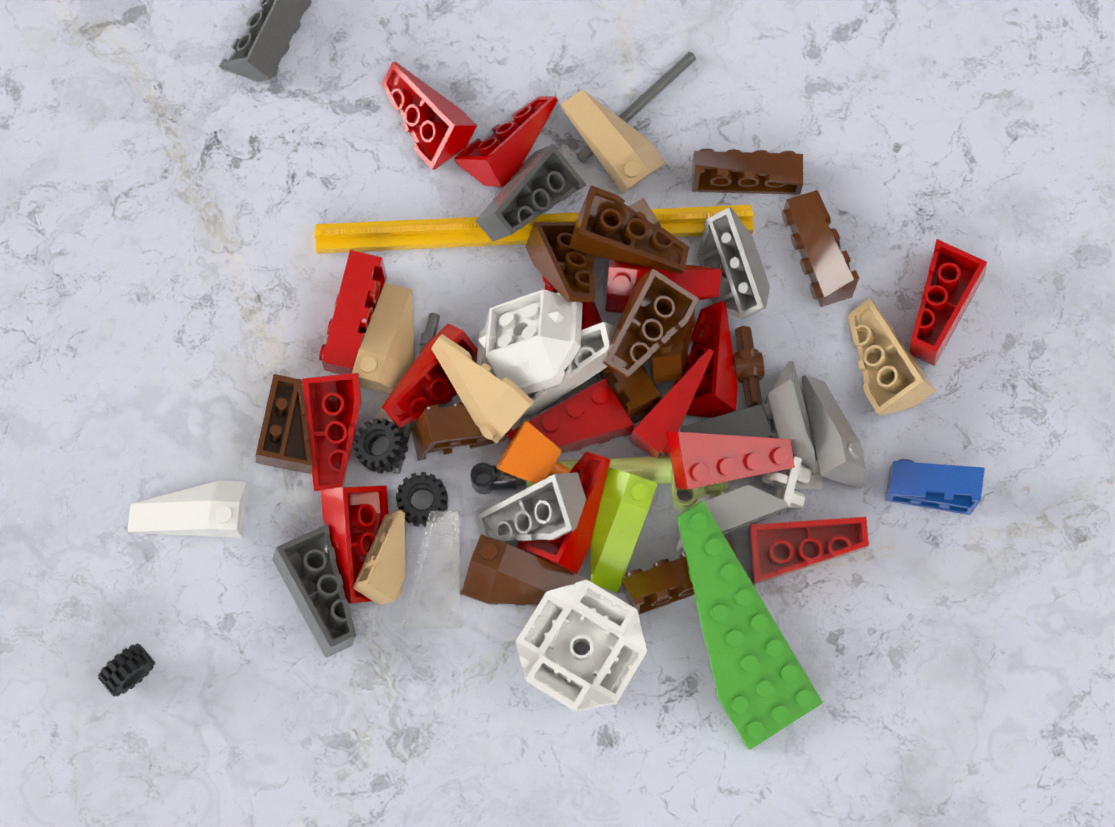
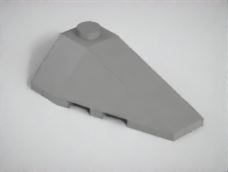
[801,375,866,489]
[476,473,586,541]

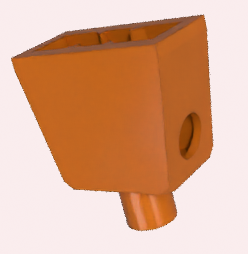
[496,420,570,484]

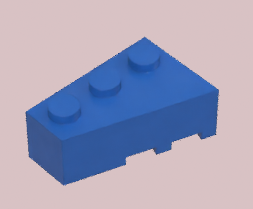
[885,459,985,515]

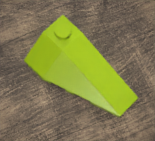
[590,468,658,593]

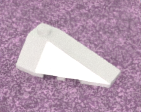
[128,480,247,538]

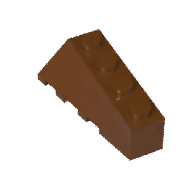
[692,149,803,195]
[782,190,859,307]
[621,541,738,615]

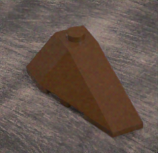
[569,185,690,273]
[526,222,596,302]
[603,269,699,378]
[461,534,589,606]

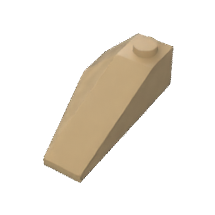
[560,89,666,194]
[352,283,415,395]
[848,298,936,416]
[431,334,534,444]

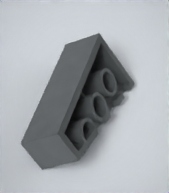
[219,0,312,82]
[476,144,587,241]
[272,524,356,658]

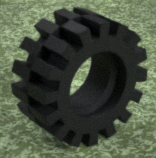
[352,418,408,473]
[396,472,448,527]
[98,643,155,697]

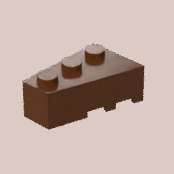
[648,309,695,384]
[599,364,661,424]
[256,374,312,474]
[411,402,512,461]

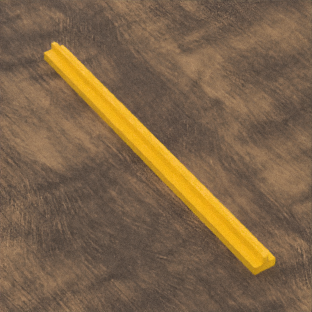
[314,205,754,254]

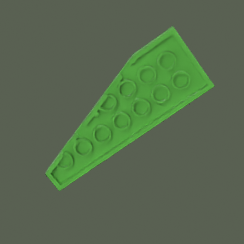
[676,501,823,750]

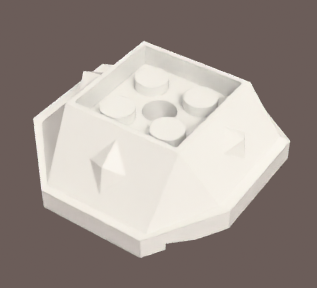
[477,289,583,395]
[516,579,647,712]

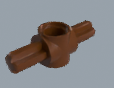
[733,326,764,407]

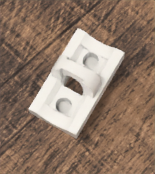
[762,456,812,510]

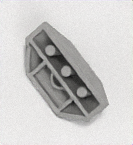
[697,207,770,320]
[762,361,820,475]
[676,484,788,553]

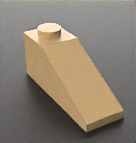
[353,510,405,605]

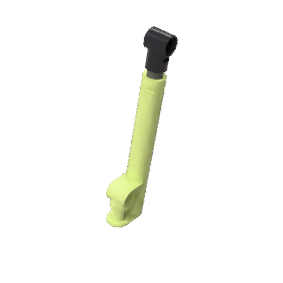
[470,455,728,512]

